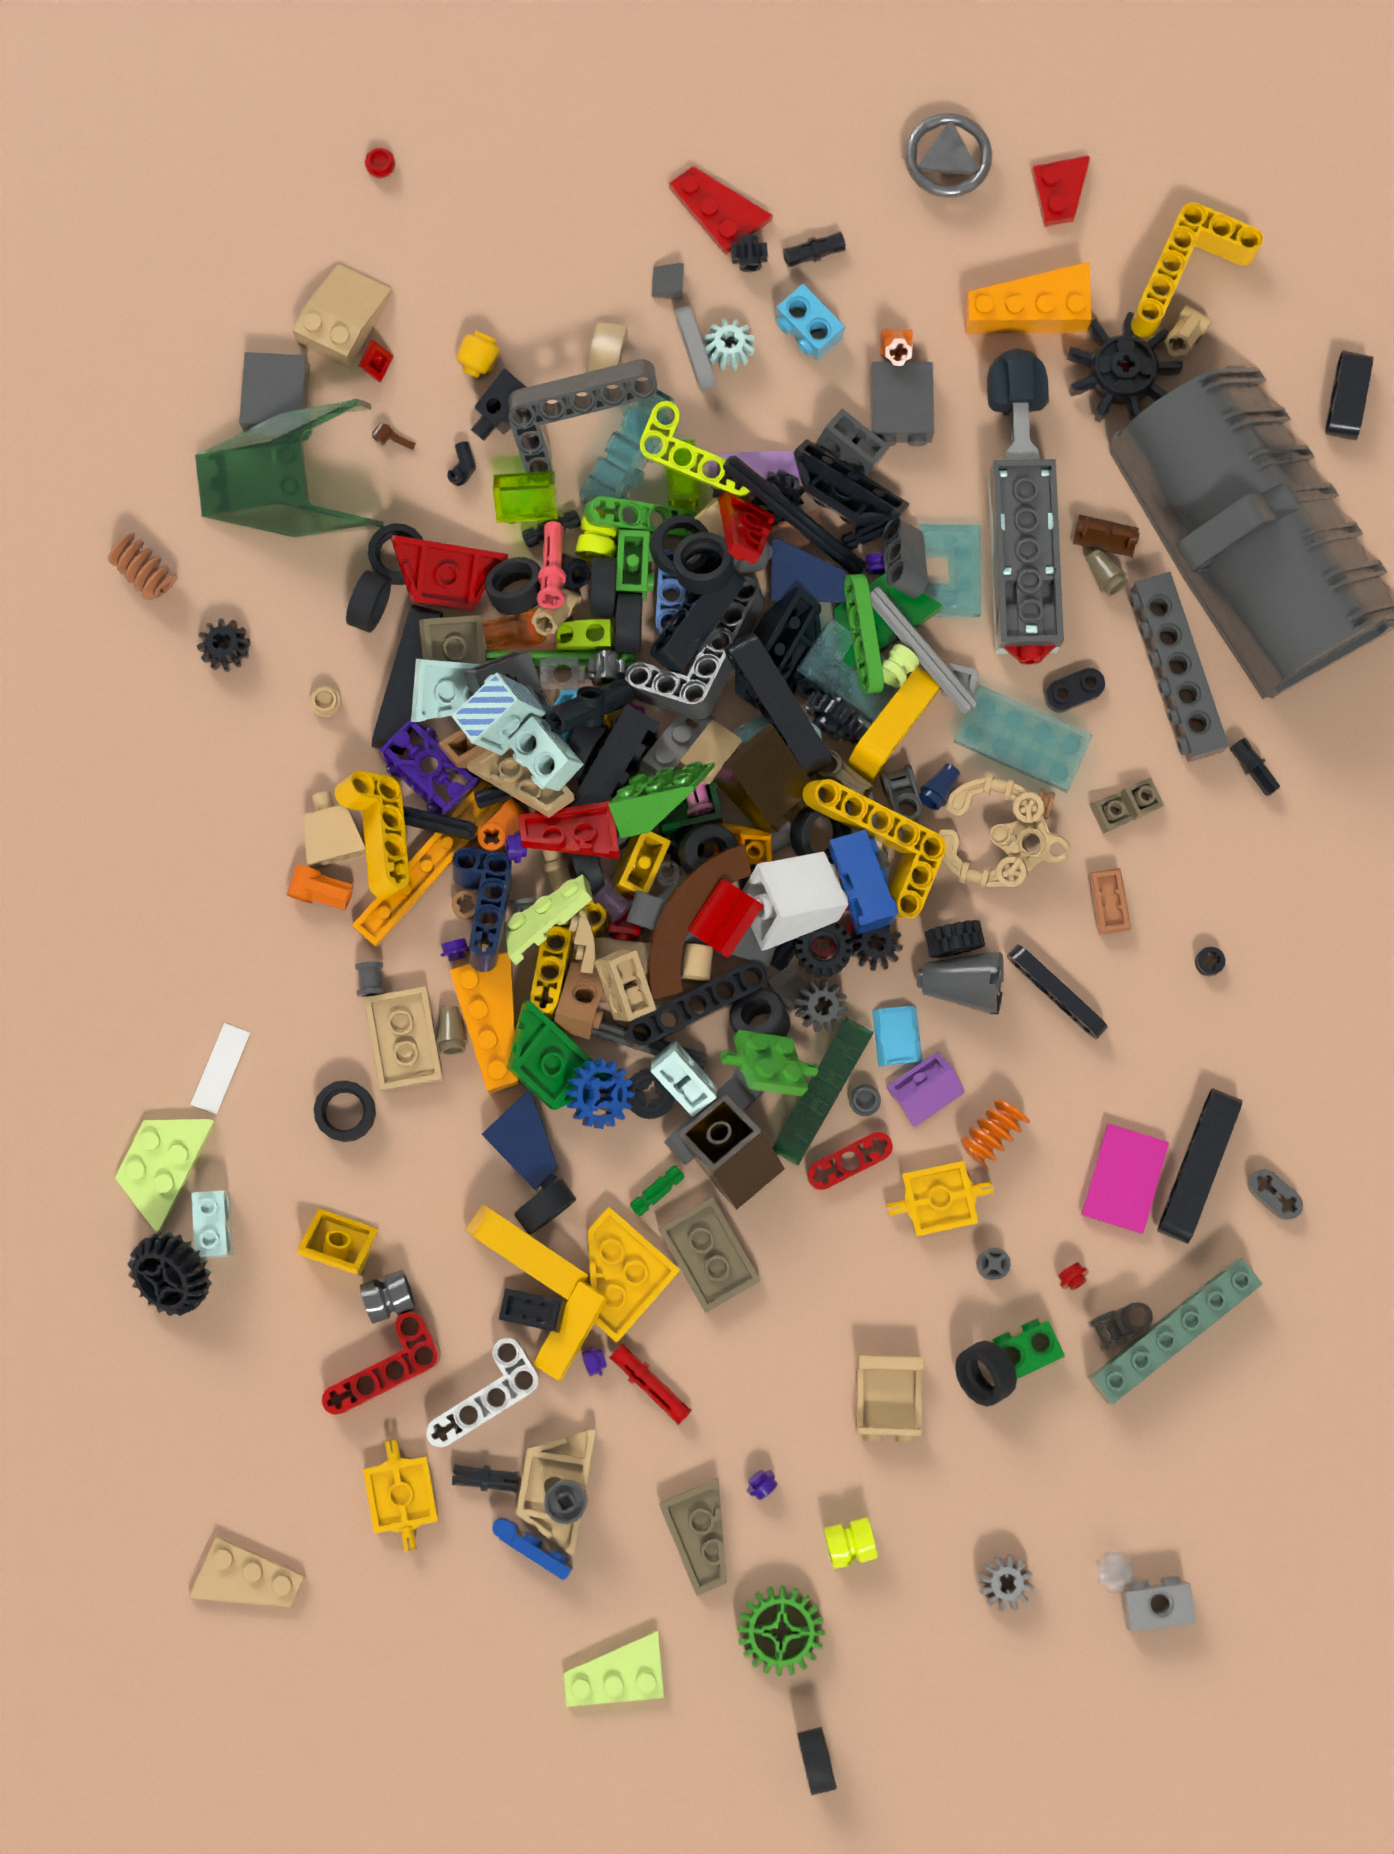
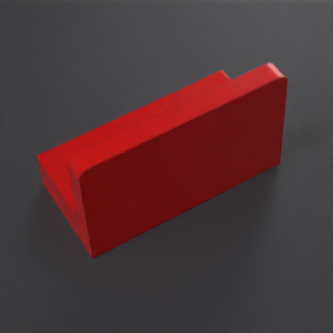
[688,879,764,958]

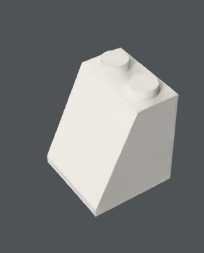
[742,852,849,951]

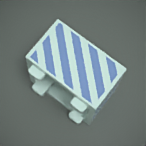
[452,672,546,756]

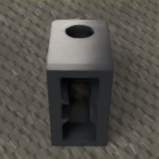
[470,368,527,441]

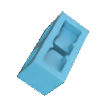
[776,284,845,361]

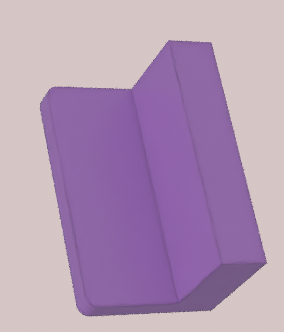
[886,1051,965,1127]

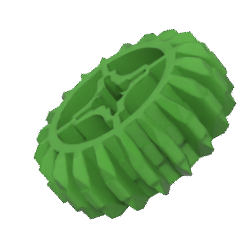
[737,1585,825,1676]

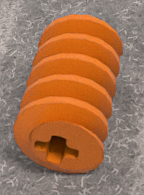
[960,1099,1030,1169]

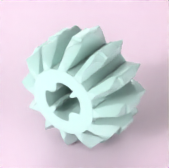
[704,318,755,371]

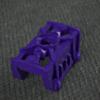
[380,719,479,815]

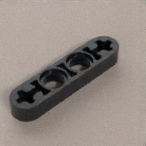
[1007,944,1108,1039]

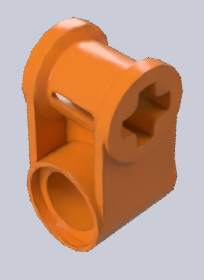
[477,798,528,852]

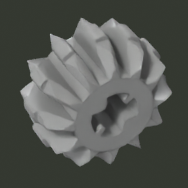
[978,1554,1034,1611]

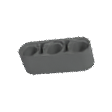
[882,518,928,599]

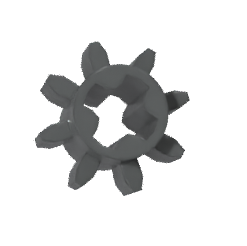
[588,650,625,687]

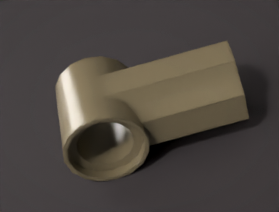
[817,750,873,804]

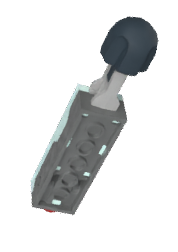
[987,348,1064,665]

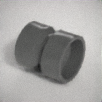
[360,1270,416,1324]
[544,1479,588,1524]

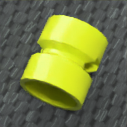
[575,509,619,562]
[823,1517,878,1570]

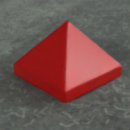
[358,340,394,382]

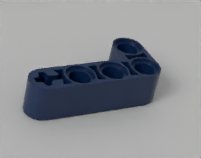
[452,848,512,972]

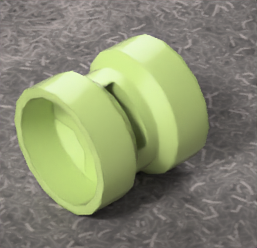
[881,644,919,688]

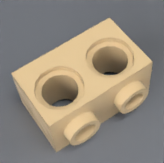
[594,949,656,1021]

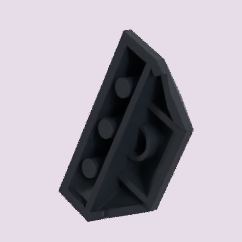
[793,439,910,527]
[735,588,821,710]

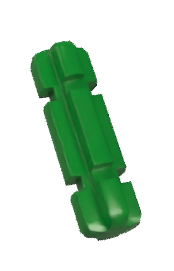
[630,1165,685,1216]

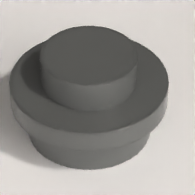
[849,1085,881,1116]

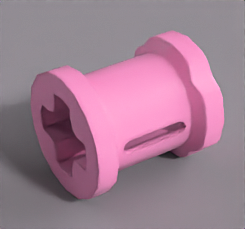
[686,781,714,817]

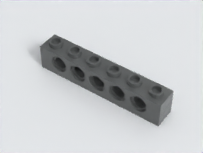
[1129,571,1229,762]

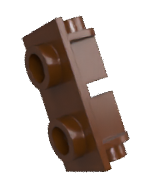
[1073,514,1140,558]

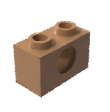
[554,962,607,1040]

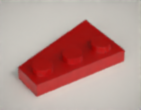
[669,166,773,255]
[718,491,776,565]
[518,801,620,859]

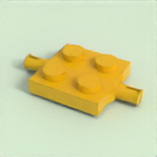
[886,1161,994,1237]
[363,1439,439,1552]

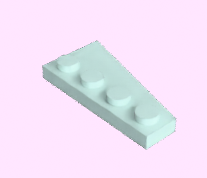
[411,659,537,722]

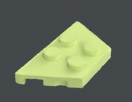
[115,1119,215,1232]

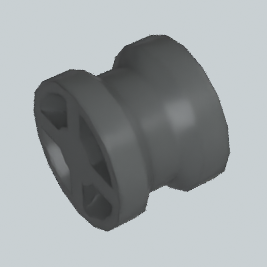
[976,1248,1011,1280]

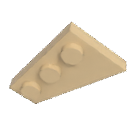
[467,747,574,817]

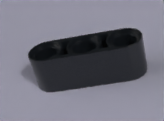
[1325,350,1373,441]

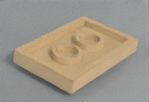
[364,986,443,1091]

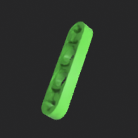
[584,496,697,539]
[844,574,884,694]

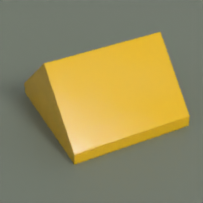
[296,1208,378,1276]

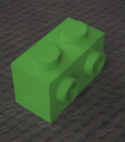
[616,530,654,601]

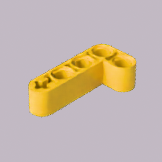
[847,666,941,784]
[334,770,410,900]
[530,901,607,1020]
[465,1204,590,1300]

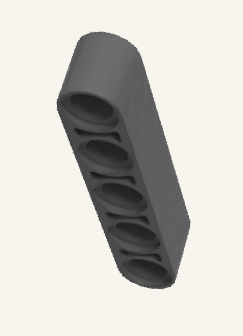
[626,890,776,966]

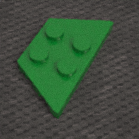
[833,574,943,677]
[507,1000,607,1110]

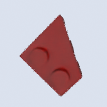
[1031,156,1090,227]

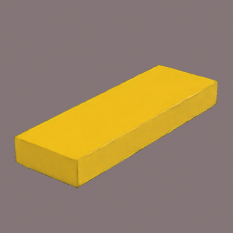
[533,1281,609,1381]

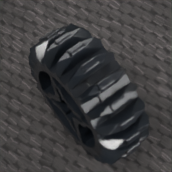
[127,1231,212,1316]

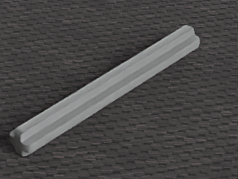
[870,587,977,714]

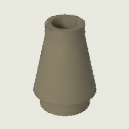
[1086,549,1128,596]
[437,1006,468,1055]

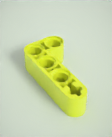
[640,401,750,497]

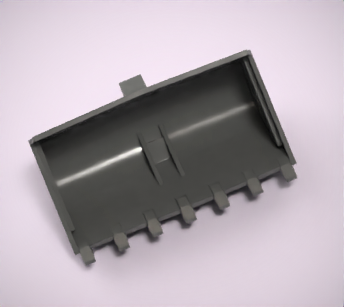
[1109,366,1394,699]

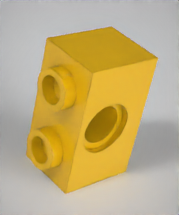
[608,831,671,899]

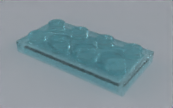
[954,684,1093,793]

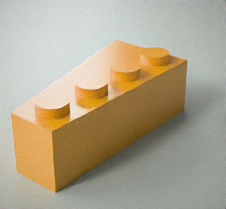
[965,261,1092,334]

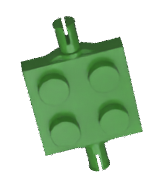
[720,1030,818,1096]

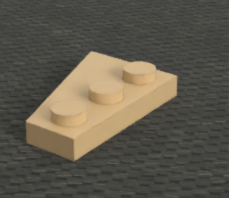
[188,1537,305,1607]

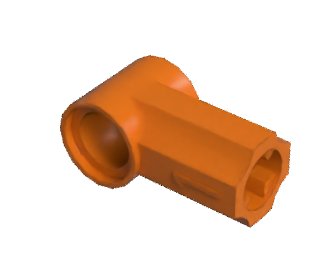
[880,329,913,366]
[286,864,354,911]

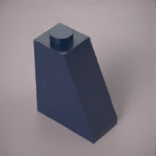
[770,538,846,603]
[482,1090,559,1191]

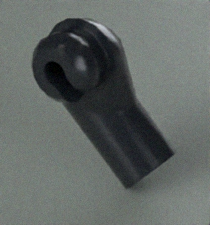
[447,441,476,486]

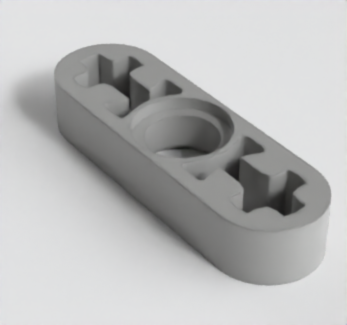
[674,305,716,392]

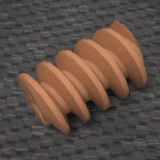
[108,533,178,600]

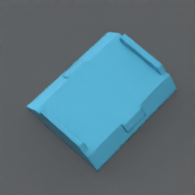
[872,1006,922,1067]

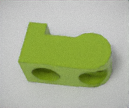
[556,619,614,651]

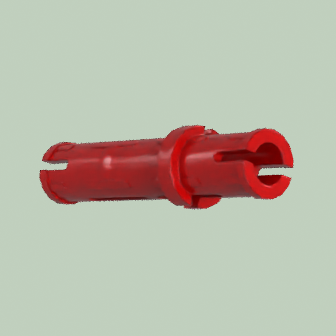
[609,1343,692,1425]

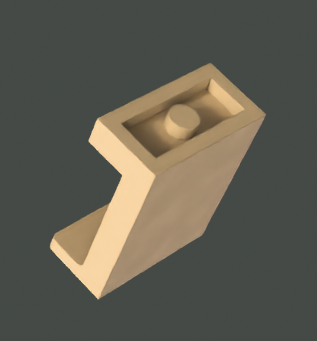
[856,1355,924,1442]

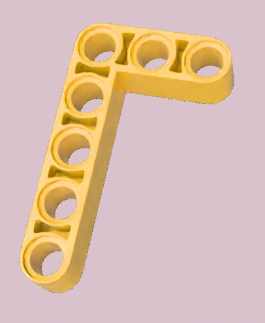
[1131,202,1263,338]
[803,779,946,918]

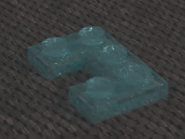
[918,524,981,617]
[797,619,896,724]

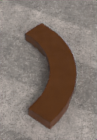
[647,844,751,1000]

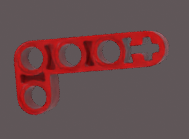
[321,1312,441,1415]

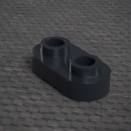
[1045,668,1105,713]

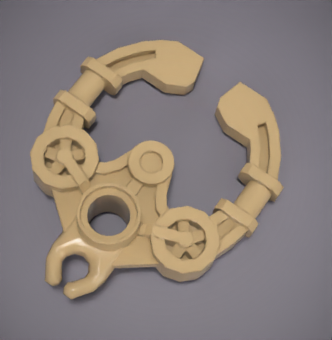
[939,774,1071,889]

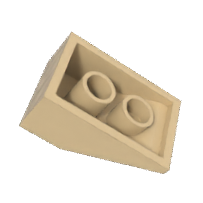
[292,264,392,369]

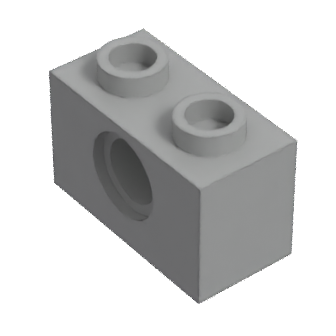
[1121,1576,1196,1632]

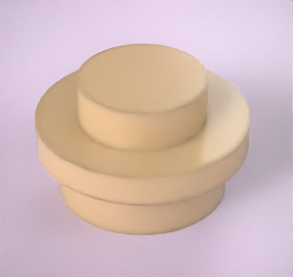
[310,686,341,717]

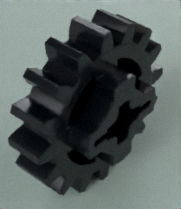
[804,692,868,744]

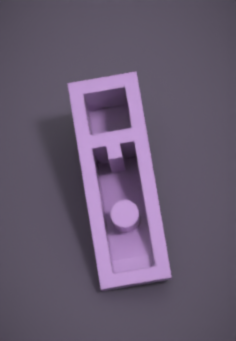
[707,451,801,498]

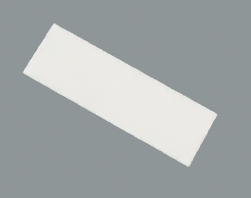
[190,1023,250,1115]

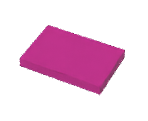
[1081,1124,1169,1234]

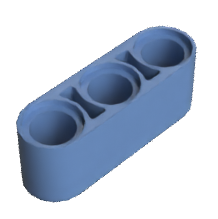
[656,548,687,637]

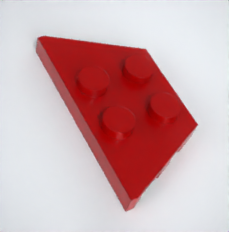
[391,535,508,611]

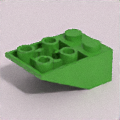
[608,761,715,838]

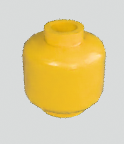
[456,330,501,378]

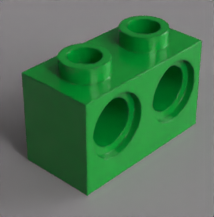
[992,1318,1065,1379]

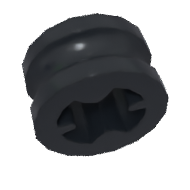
[1195,947,1226,977]

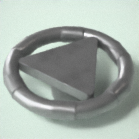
[904,113,993,198]

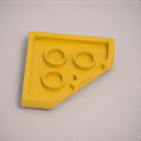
[588,1207,681,1343]

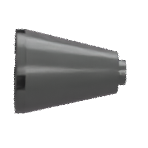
[917,951,1004,1014]

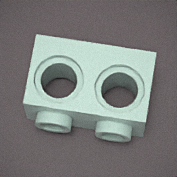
[507,716,584,791]
[651,1040,717,1117]
[191,1190,233,1259]

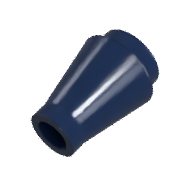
[919,763,960,811]

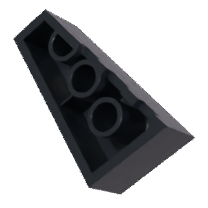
[564,704,660,808]

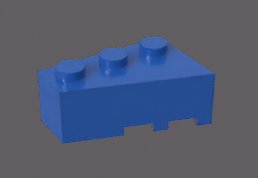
[828,829,898,935]

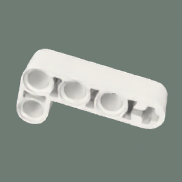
[426,1338,540,1447]

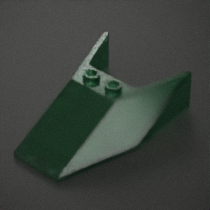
[195,399,384,538]

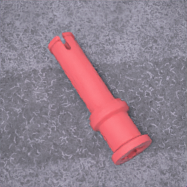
[537,521,566,609]

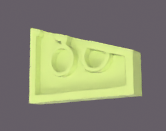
[504,874,592,965]
[563,1630,664,1707]

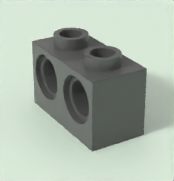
[815,408,890,477]

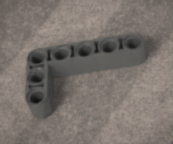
[508,359,657,481]
[625,576,764,719]

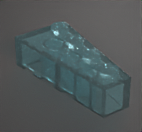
[579,380,674,513]

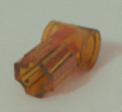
[482,607,547,649]

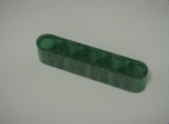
[772,1017,874,1166]

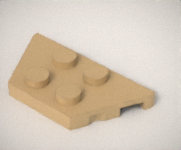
[516,1429,597,1556]

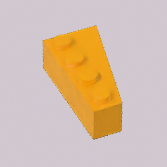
[450,952,520,1094]

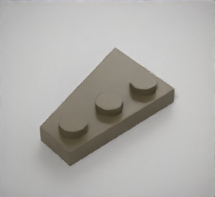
[659,1478,727,1596]

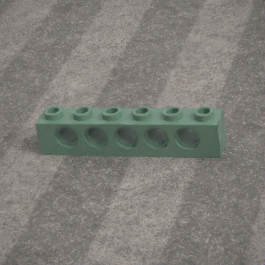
[1088,1258,1263,1404]

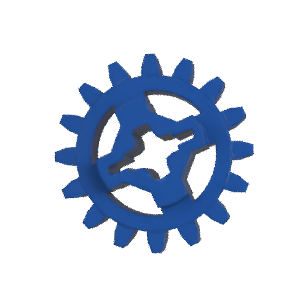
[565,1059,634,1129]

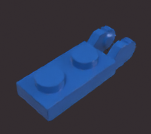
[491,1518,573,1580]

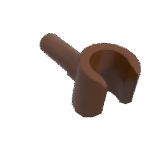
[372,423,416,450]

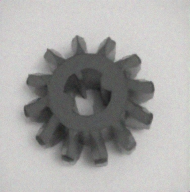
[794,979,848,1032]

